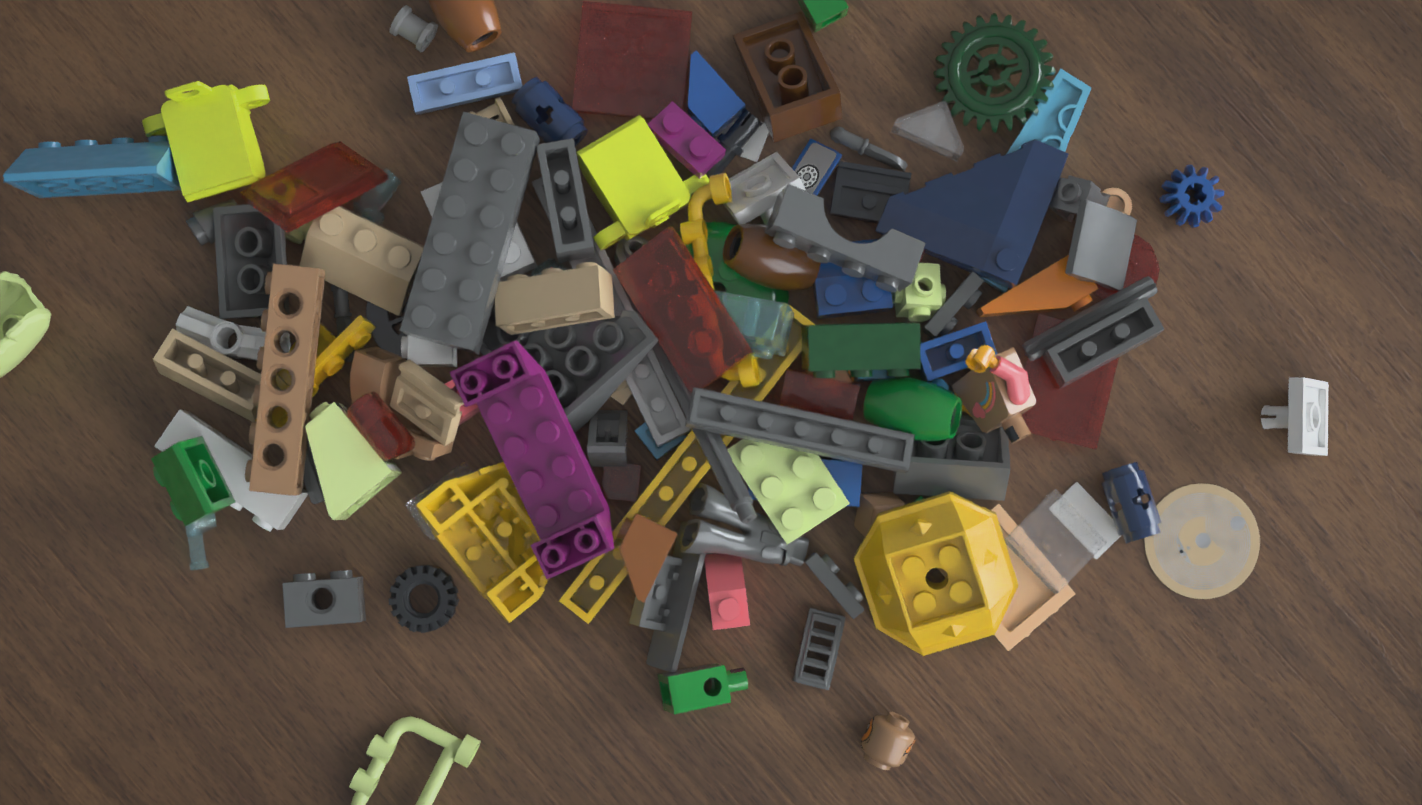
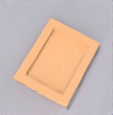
[937,503,1076,651]

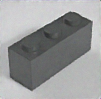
[536,138,595,263]
[1042,297,1164,389]

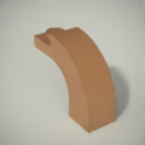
[350,346,454,461]

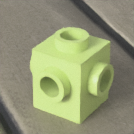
[891,263,946,322]

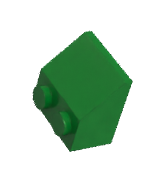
[151,436,236,526]

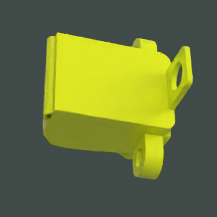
[142,81,270,202]
[576,115,709,251]

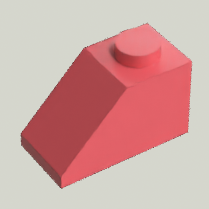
[704,553,750,630]

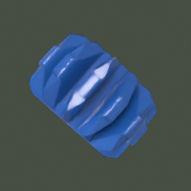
[1160,165,1224,228]

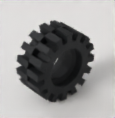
[388,565,459,633]

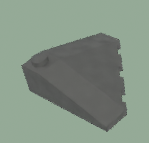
[480,305,659,433]

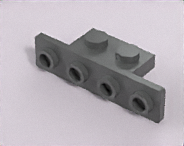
[629,521,706,672]

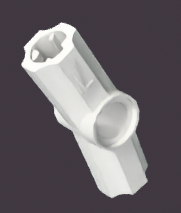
[176,306,291,361]

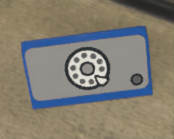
[792,138,842,196]

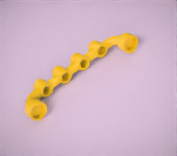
[680,173,760,387]

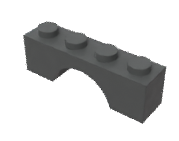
[765,184,926,292]

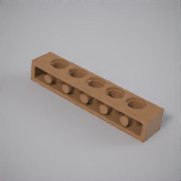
[245,264,326,496]

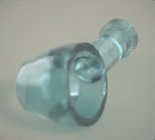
[185,513,217,570]

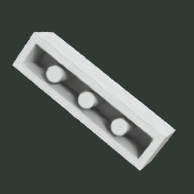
[155,409,308,532]

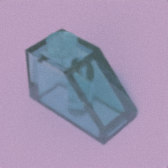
[714,291,795,359]

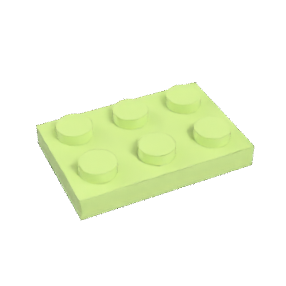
[727,439,850,545]

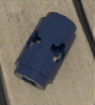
[511,77,588,147]
[1101,462,1162,544]

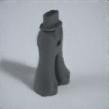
[680,483,809,566]

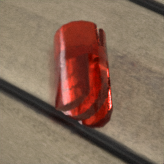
[347,391,416,461]

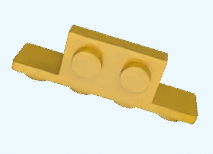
[255,315,376,428]

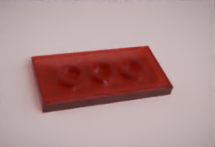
[613,227,753,393]

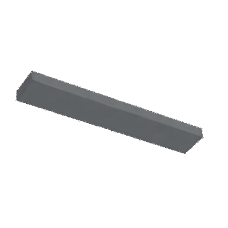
[685,387,914,474]

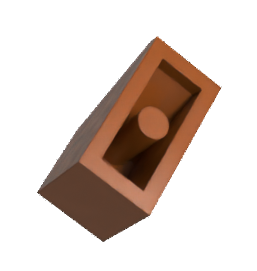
[617,513,678,602]

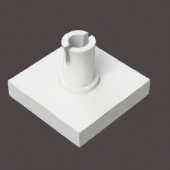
[723,152,805,225]
[1261,377,1328,456]

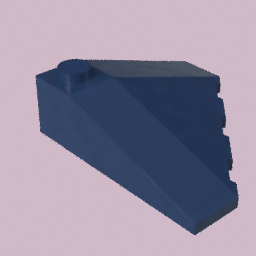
[875,139,1069,289]

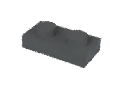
[921,272,984,339]
[804,552,865,619]

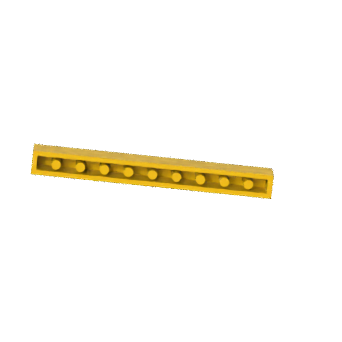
[559,305,814,624]

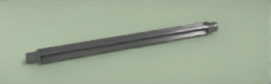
[618,271,757,524]

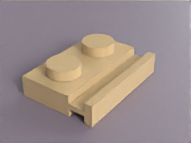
[390,359,464,446]

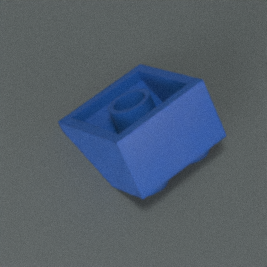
[813,239,893,320]

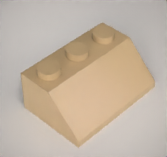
[299,199,424,316]

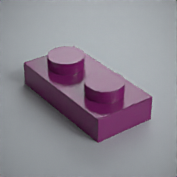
[648,101,726,179]

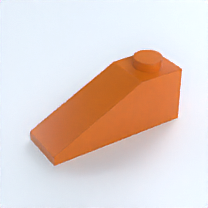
[976,255,1099,317]

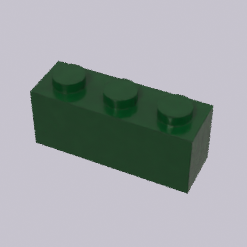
[801,322,921,378]

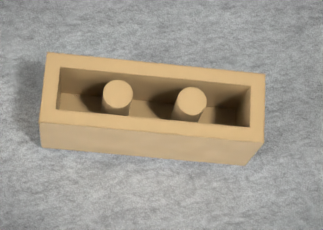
[495,262,614,335]
[153,328,261,422]

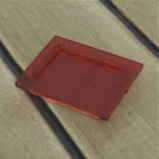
[240,141,389,233]
[1022,314,1119,450]

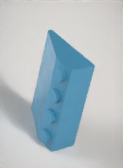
[3,136,181,198]

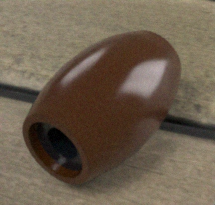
[723,224,821,291]

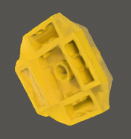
[854,491,1019,656]

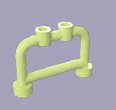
[349,716,481,805]

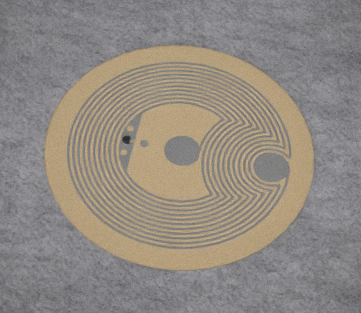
[1145,484,1260,599]

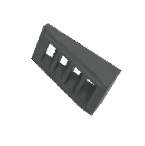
[792,608,846,690]

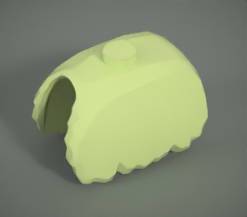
[0,271,51,378]

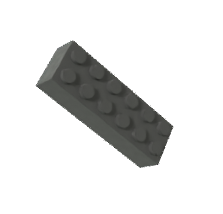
[400,112,540,355]

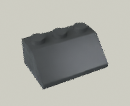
[893,415,1011,501]

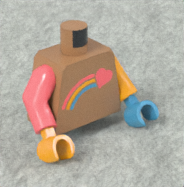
[931,345,1036,444]

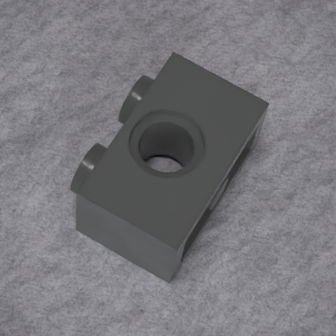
[282,570,366,628]

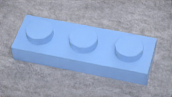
[407,52,523,115]

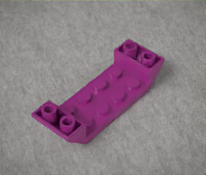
[450,340,614,579]

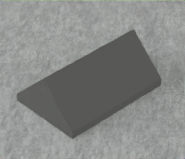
[213,202,290,319]

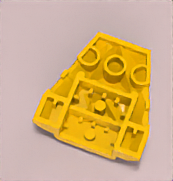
[415,462,549,623]

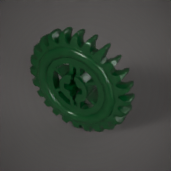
[933,13,1056,133]

